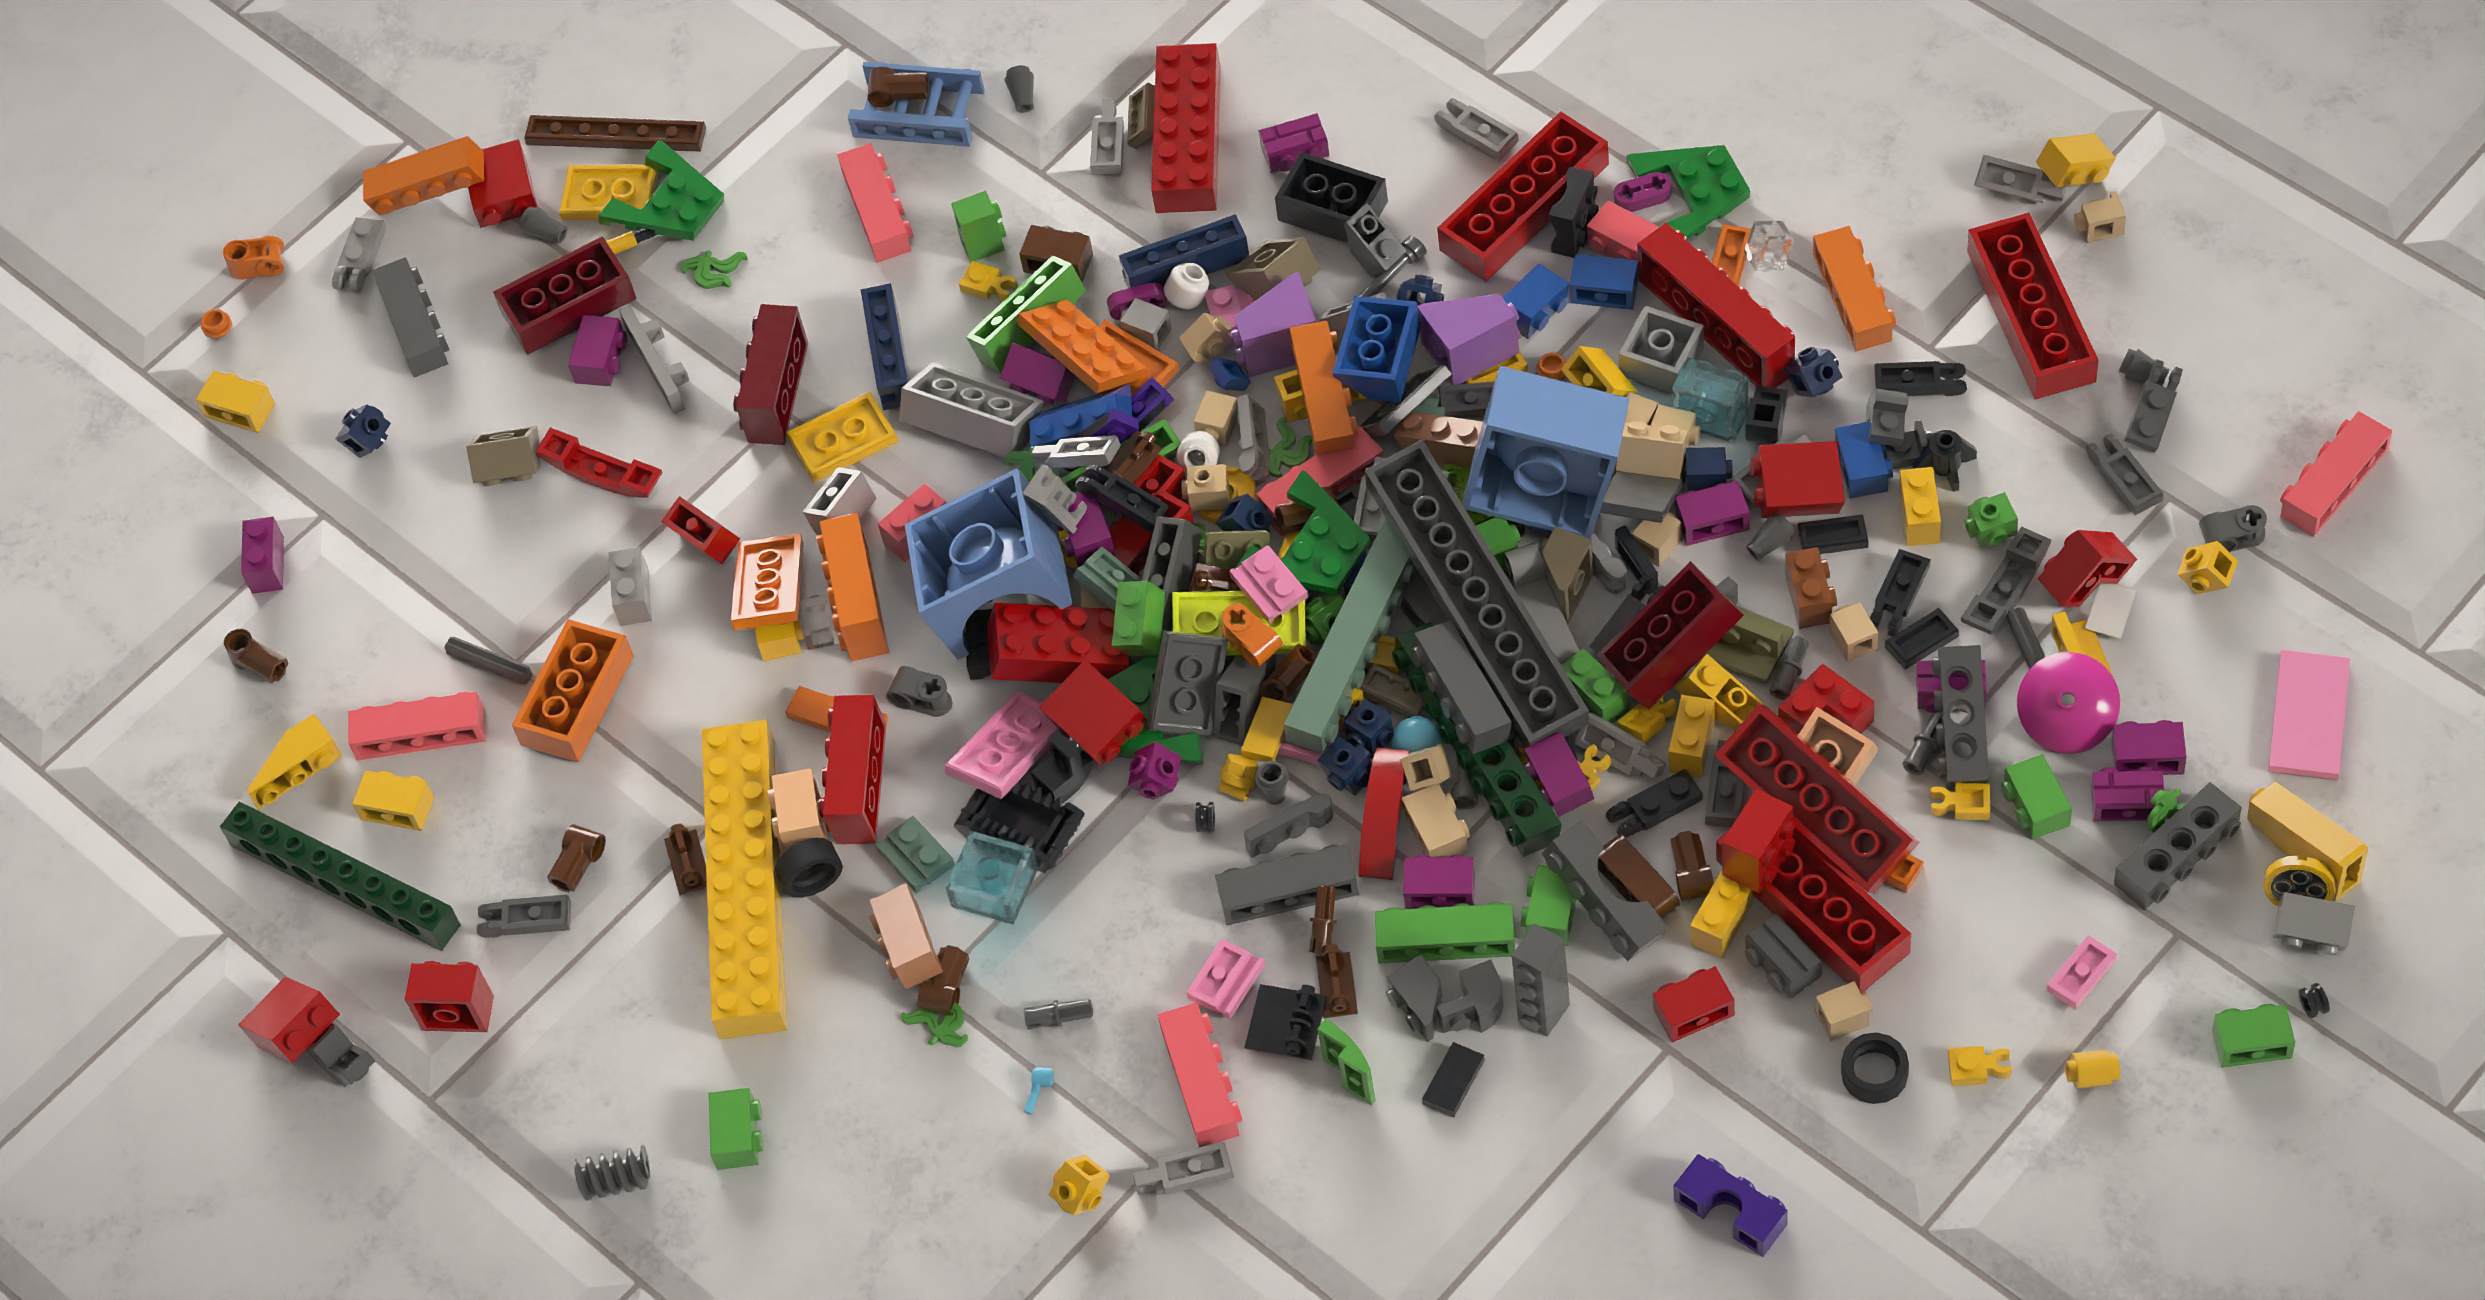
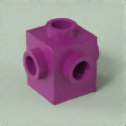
[1128,742,1181,800]

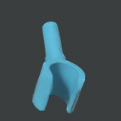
[1024,1067,1054,1114]

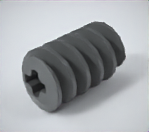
[574,1145,650,1201]

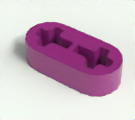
[1613,172,1672,212]
[1106,283,1167,320]

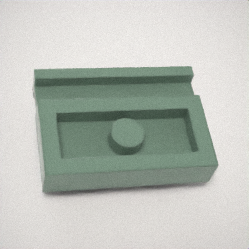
[1073,546,1142,611]
[875,816,955,893]

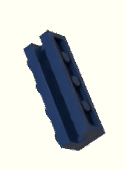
[1119,214,1249,288]
[860,283,910,410]

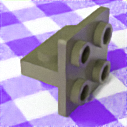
[1196,530,1270,570]
[1707,606,1794,683]

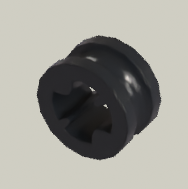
[1195,802,1215,832]
[2298,983,2330,1019]

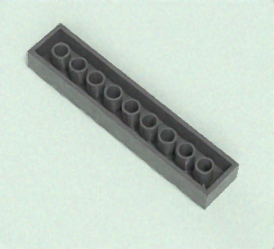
[1365,439,1589,748]

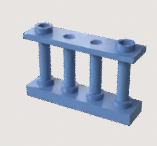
[848,62,985,147]

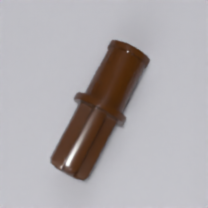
[1309,885,1337,954]

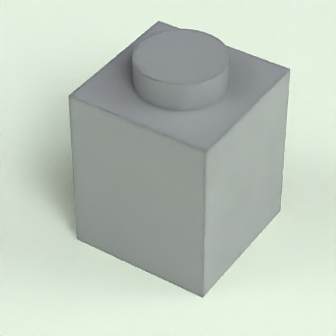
[1120,298,1172,350]

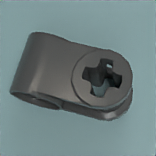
[2199,505,2267,552]
[886,666,953,717]

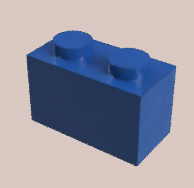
[1569,254,1639,310]
[1503,264,1569,339]
[1835,421,1893,499]

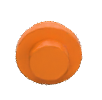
[201,309,232,338]
[1536,353,1567,381]

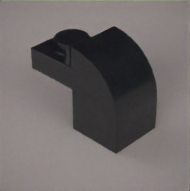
[1745,386,1788,444]
[1031,730,1093,804]

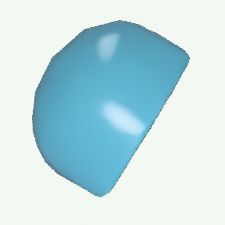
[1391,716,1444,753]

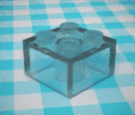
[1673,357,1748,443]
[945,831,1038,925]

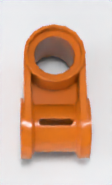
[223,236,284,280]
[1221,604,1283,668]

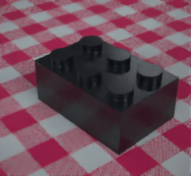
[1275,152,1388,243]

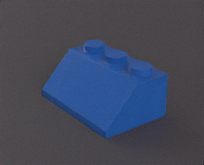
[1333,296,1422,402]
[1029,384,1133,447]

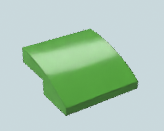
[1318,1019,1376,1106]

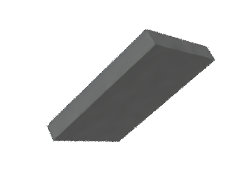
[1360,365,1451,439]
[1600,471,1686,523]
[1146,630,1229,736]

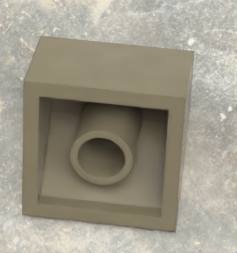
[1226,237,1321,300]
[466,426,540,486]
[1540,527,1594,625]

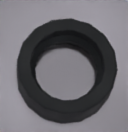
[774,838,843,898]
[1841,1032,1909,1104]

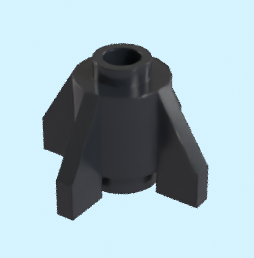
[1913,430,1977,492]

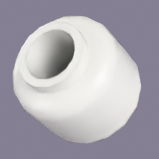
[1164,263,1209,310]
[1176,431,1220,473]

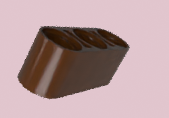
[1597,834,1680,919]

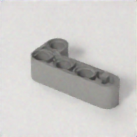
[1503,542,1579,665]

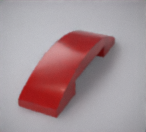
[535,427,663,498]
[1358,747,1410,880]

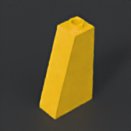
[2247,782,2369,901]

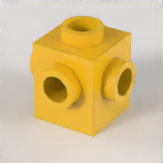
[2177,541,2238,594]
[1048,1155,1110,1216]

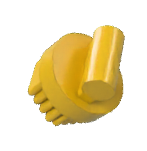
[1218,754,1259,801]

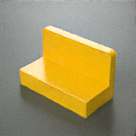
[2051,611,2111,673]

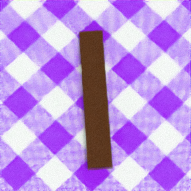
[524,115,706,152]

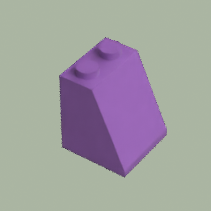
[1231,272,1316,378]
[1418,294,1521,385]

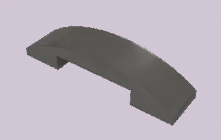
[1960,526,2051,635]

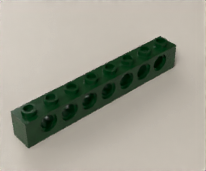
[1392,622,1562,857]
[220,801,461,951]

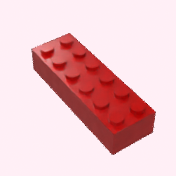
[1151,43,1220,213]
[1437,111,1609,282]
[1967,212,2098,400]
[1637,223,1795,388]
[1714,703,1920,894]
[1716,828,1911,992]

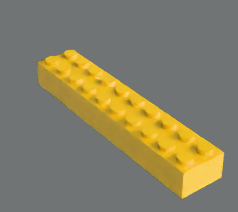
[702,720,787,1039]

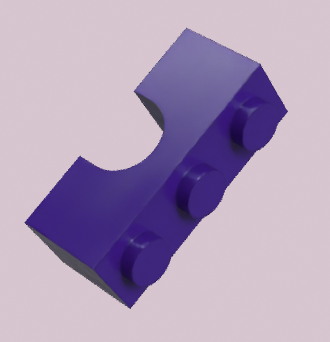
[1673,1154,1788,1257]

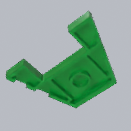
[599,140,724,241]
[1627,145,1750,240]
[1236,470,1371,595]
[1107,655,1204,765]

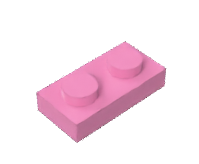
[2047,935,2117,1010]

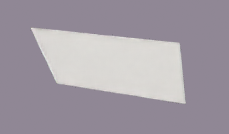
[2085,583,2137,639]

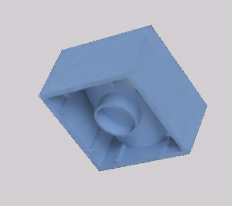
[1463,366,1629,539]
[905,468,1072,660]

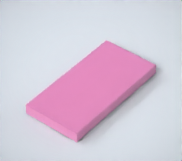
[2268,650,2350,780]
[945,691,1064,799]

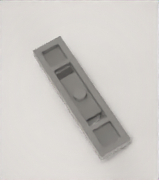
[619,305,689,414]

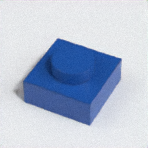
[1207,358,1251,391]

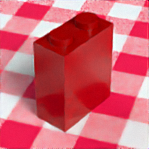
[468,139,538,228]
[1750,441,1845,518]
[1039,660,1147,767]
[238,976,340,1063]

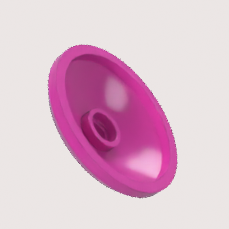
[2017,652,2120,754]

